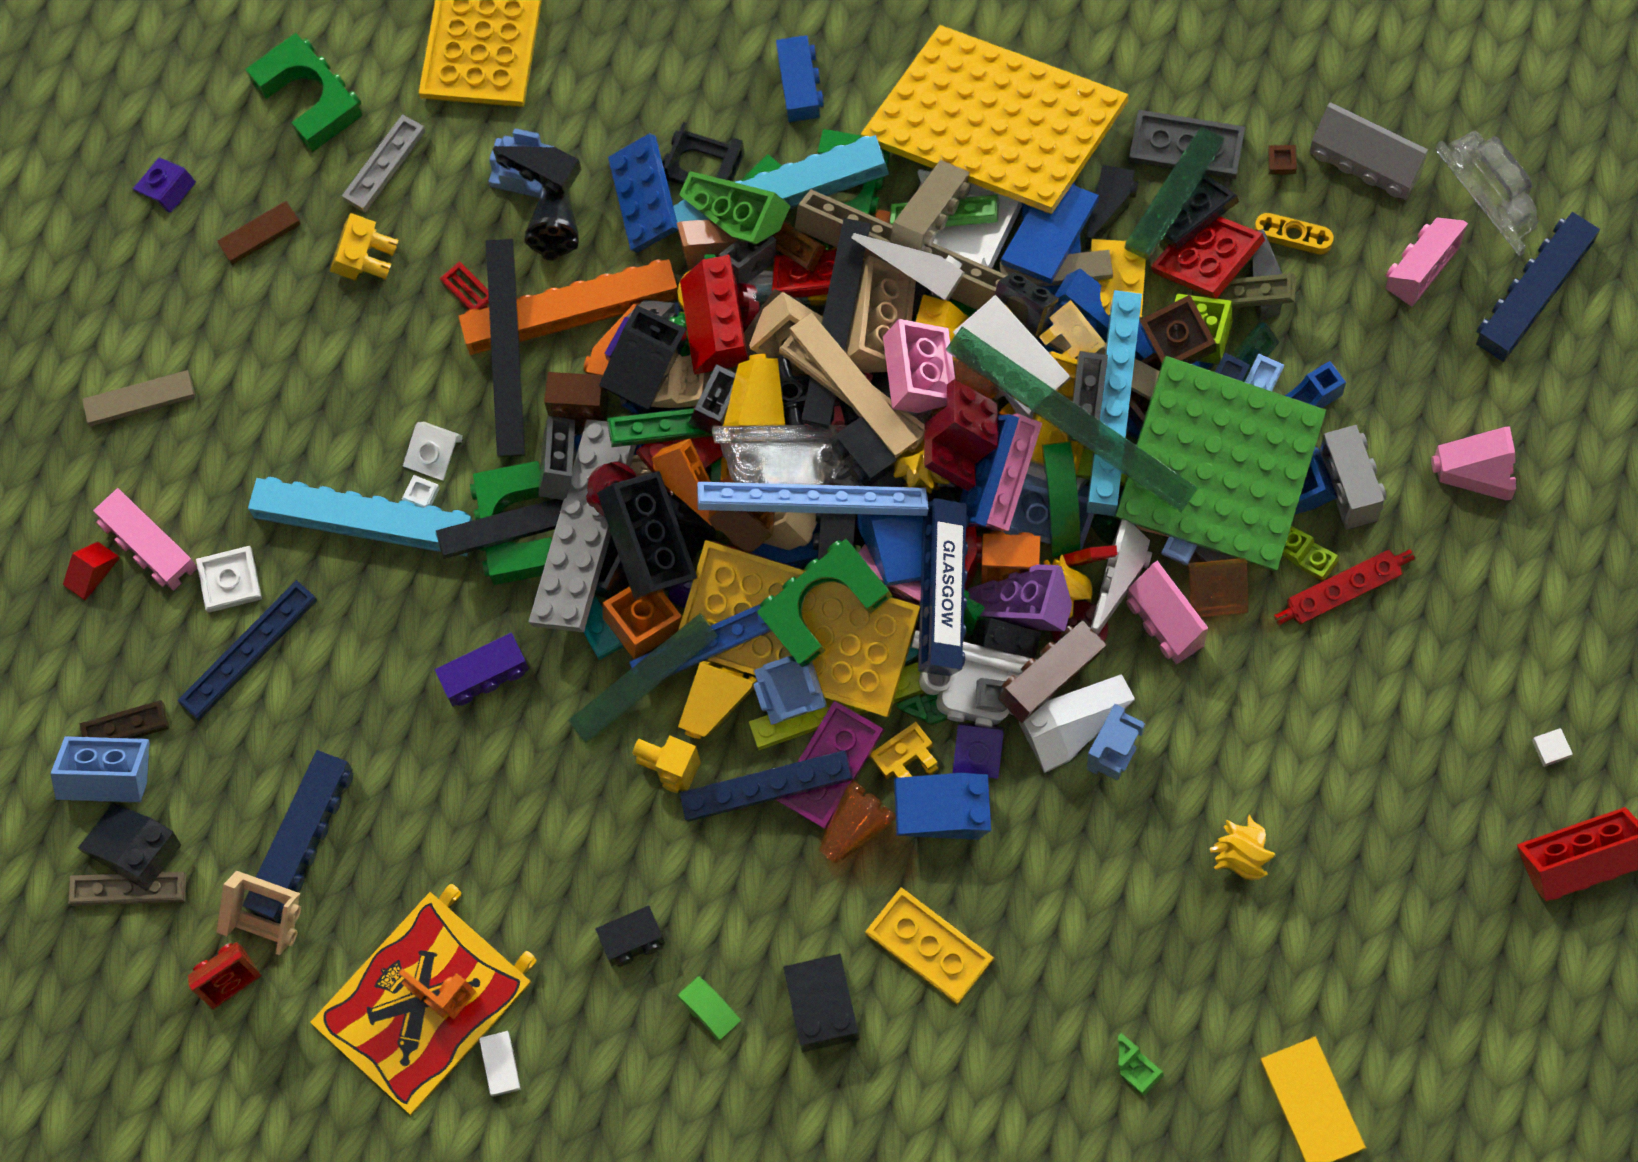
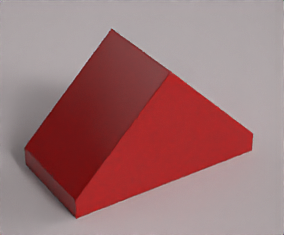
[63,541,120,600]

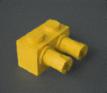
[329,213,398,280]
[633,735,701,793]

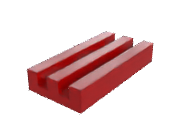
[439,261,489,310]

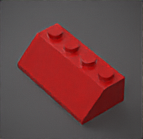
[680,255,748,375]
[1517,807,1638,901]

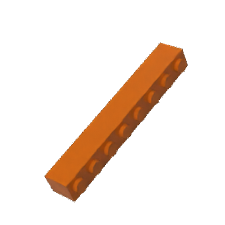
[458,259,678,355]

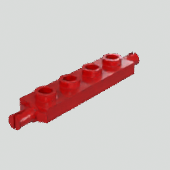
[1274,549,1415,626]

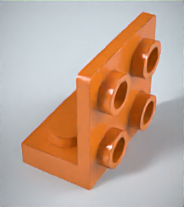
[399,969,476,1019]

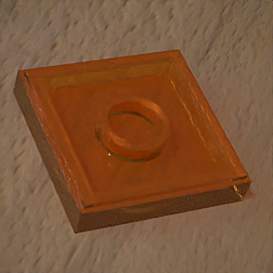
[1188,558,1248,617]

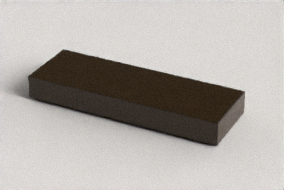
[79,700,170,739]

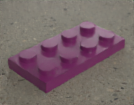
[776,701,885,830]

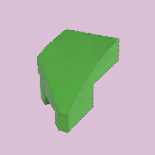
[1118,1033,1164,1097]

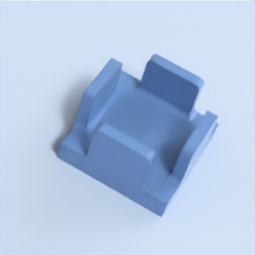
[488,129,554,198]
[754,656,827,725]
[1087,704,1145,780]

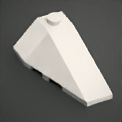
[851,233,965,301]
[1091,519,1152,635]
[1019,674,1135,773]

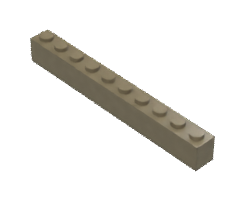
[795,189,1055,334]

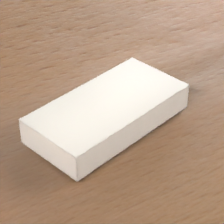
[479,1031,521,1097]

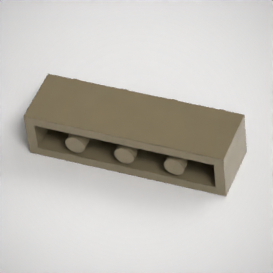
[890,160,971,251]

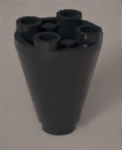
[524,189,579,260]

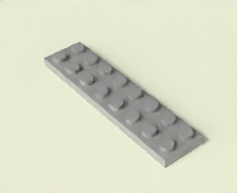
[529,420,636,632]

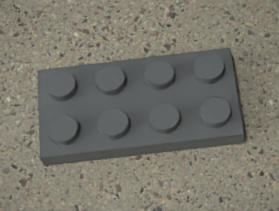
[1129,110,1245,179]

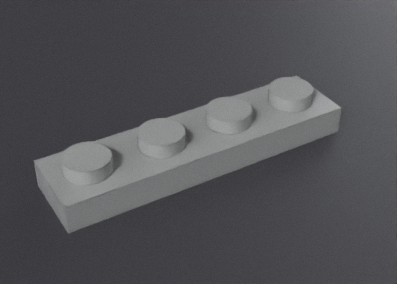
[342,114,426,213]

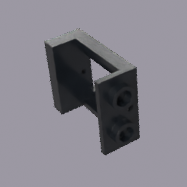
[662,122,745,185]
[994,272,1059,347]

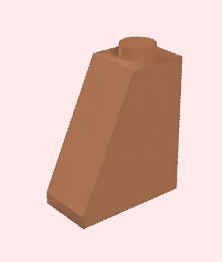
[677,220,738,270]

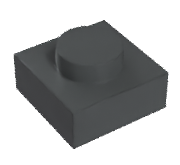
[976,678,1007,712]

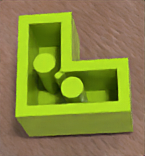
[1175,294,1233,364]

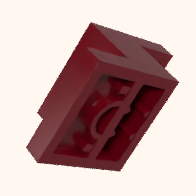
[924,379,998,491]

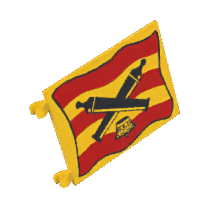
[310,884,537,1115]

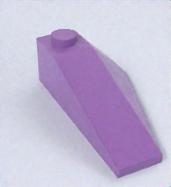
[968,565,1072,631]

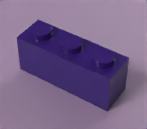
[434,632,529,706]

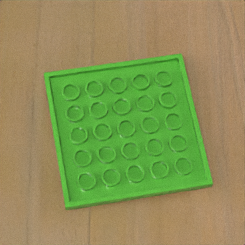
[1114,356,1326,571]

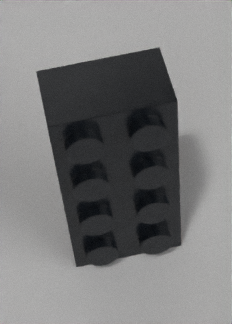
[597,471,697,600]

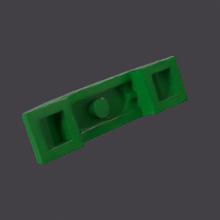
[1042,441,1080,557]

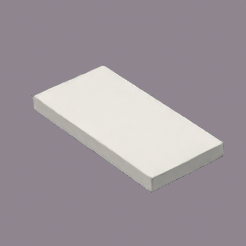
[953,295,1071,416]

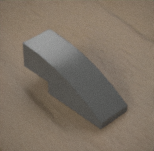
[1251,229,1282,321]

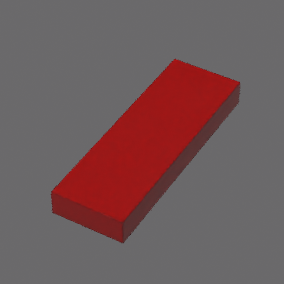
[1058,545,1118,567]

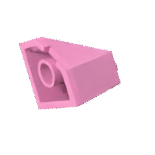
[1431,426,1516,500]

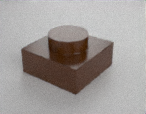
[1268,145,1297,175]

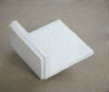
[403,422,463,481]

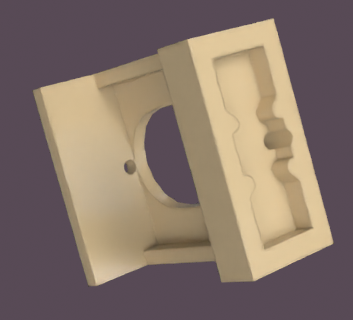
[216,871,301,955]

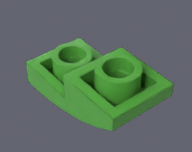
[676,976,741,1040]

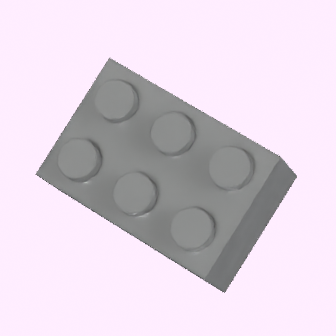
[1320,425,1387,530]

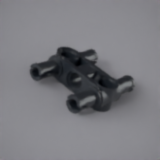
[775,355,860,437]

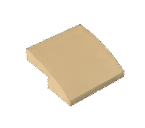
[651,354,710,408]

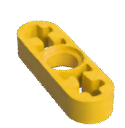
[1254,213,1333,254]

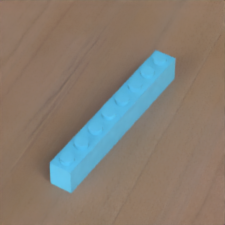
[673,135,889,222]
[1086,290,1142,516]
[248,477,473,556]

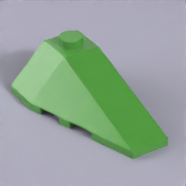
[679,171,790,244]

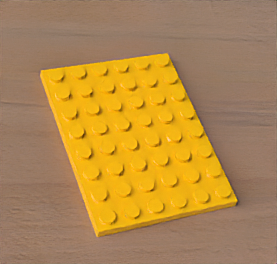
[861,25,1128,214]

